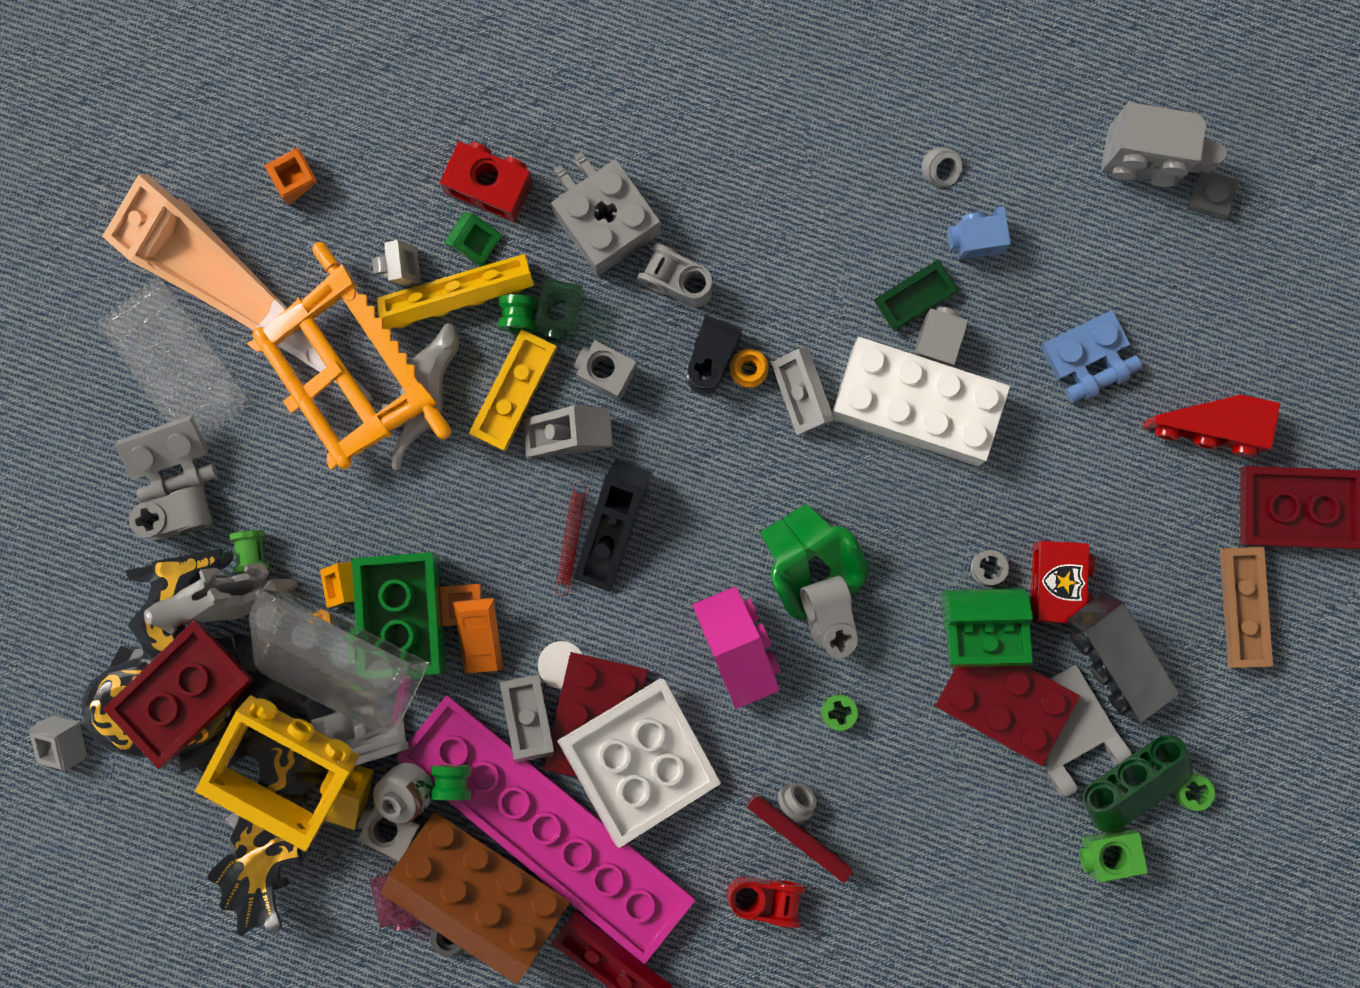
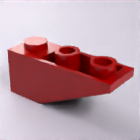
[1143,394,1280,458]

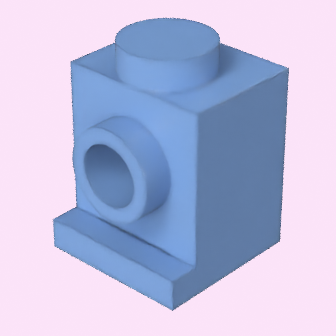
[947,206,1011,260]

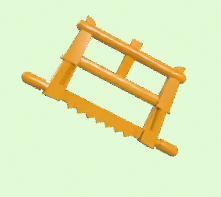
[247,242,451,471]

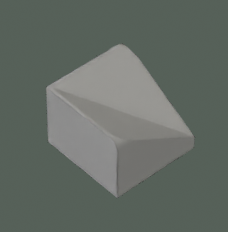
[29,716,87,771]

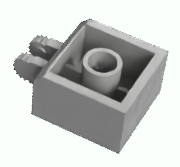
[1101,102,1228,187]
[551,152,661,276]

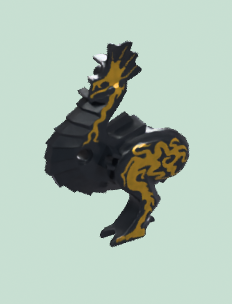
[81,549,357,936]

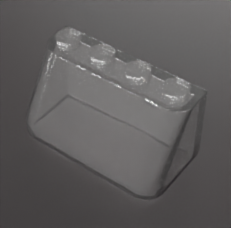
[249,589,430,731]

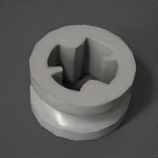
[970,550,1009,586]

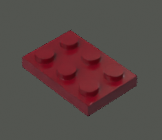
[1240,466,1360,550]
[103,620,254,769]
[544,652,648,777]
[934,666,1080,766]

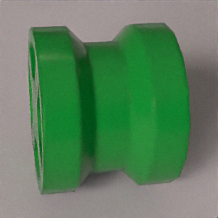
[498,294,538,333]
[430,765,472,800]

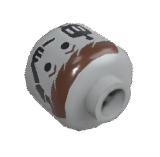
[373,763,434,824]

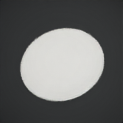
[538,641,582,689]

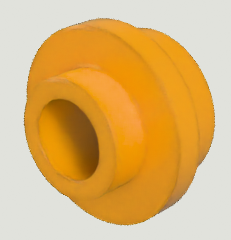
[730,349,769,388]

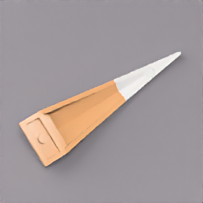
[102,174,373,401]

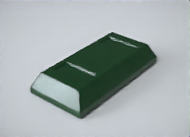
[873,259,959,332]

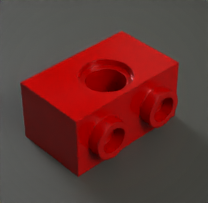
[439,141,533,223]

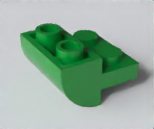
[941,588,1033,668]

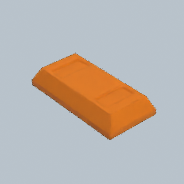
[453,598,504,674]

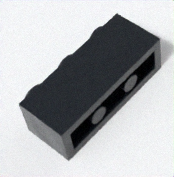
[1066,591,1179,723]

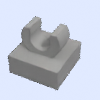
[372,240,421,287]

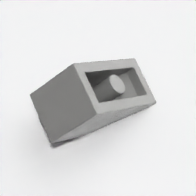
[523,406,613,458]

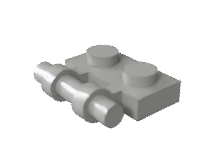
[115,415,218,503]

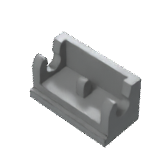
[311,699,409,766]

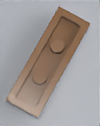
[1219,547,1273,668]

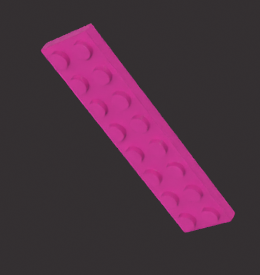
[396,695,696,964]

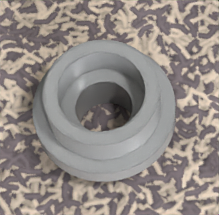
[778,782,816,822]

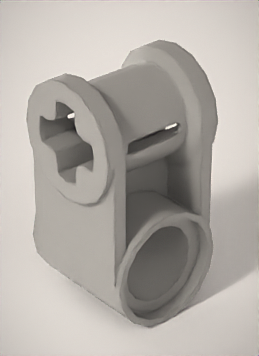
[636,244,713,308]
[129,486,214,540]
[800,575,858,658]

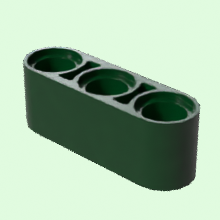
[1083,735,1193,833]

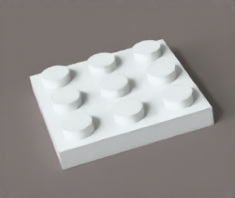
[558,679,721,848]

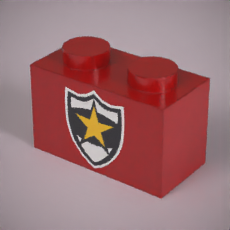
[1030,541,1095,624]

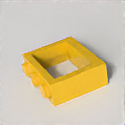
[194,695,360,852]

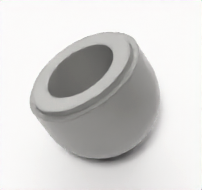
[922,147,962,188]

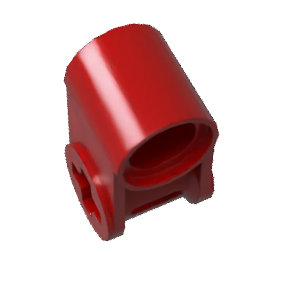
[726,876,806,928]

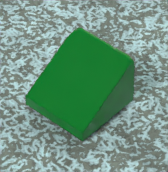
[444,212,502,267]

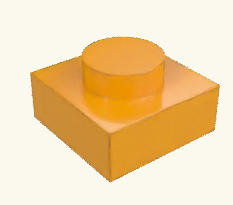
[320,561,354,608]

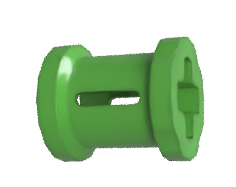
[230,530,270,574]

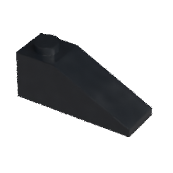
[573,459,652,592]

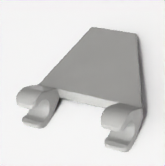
[1046,664,1132,797]

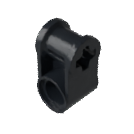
[686,315,743,395]

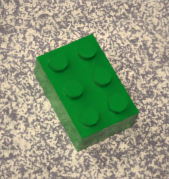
[352,552,447,680]

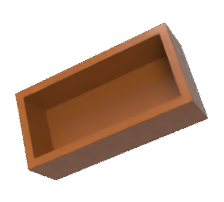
[380,812,570,985]

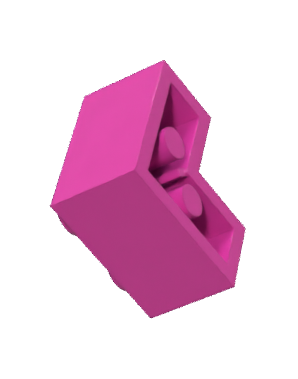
[692,586,781,709]

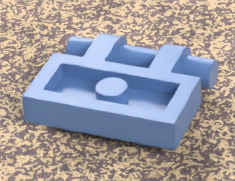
[1040,310,1142,403]

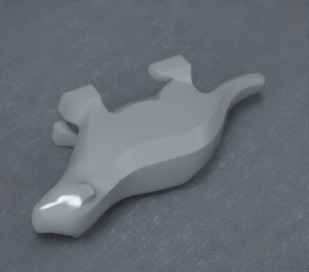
[382,323,459,471]
[144,563,298,634]

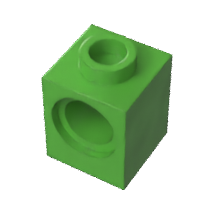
[1079,828,1148,882]

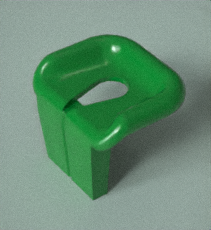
[760,504,869,620]

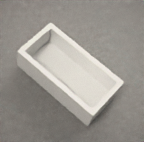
[832,336,1010,466]

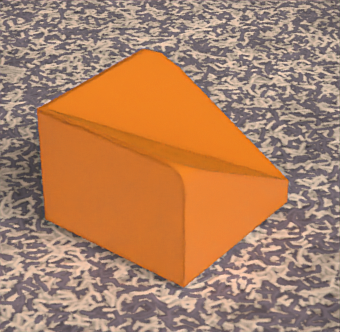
[264,147,317,205]

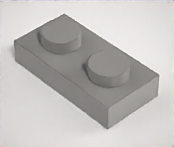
[771,347,835,435]
[499,675,554,763]

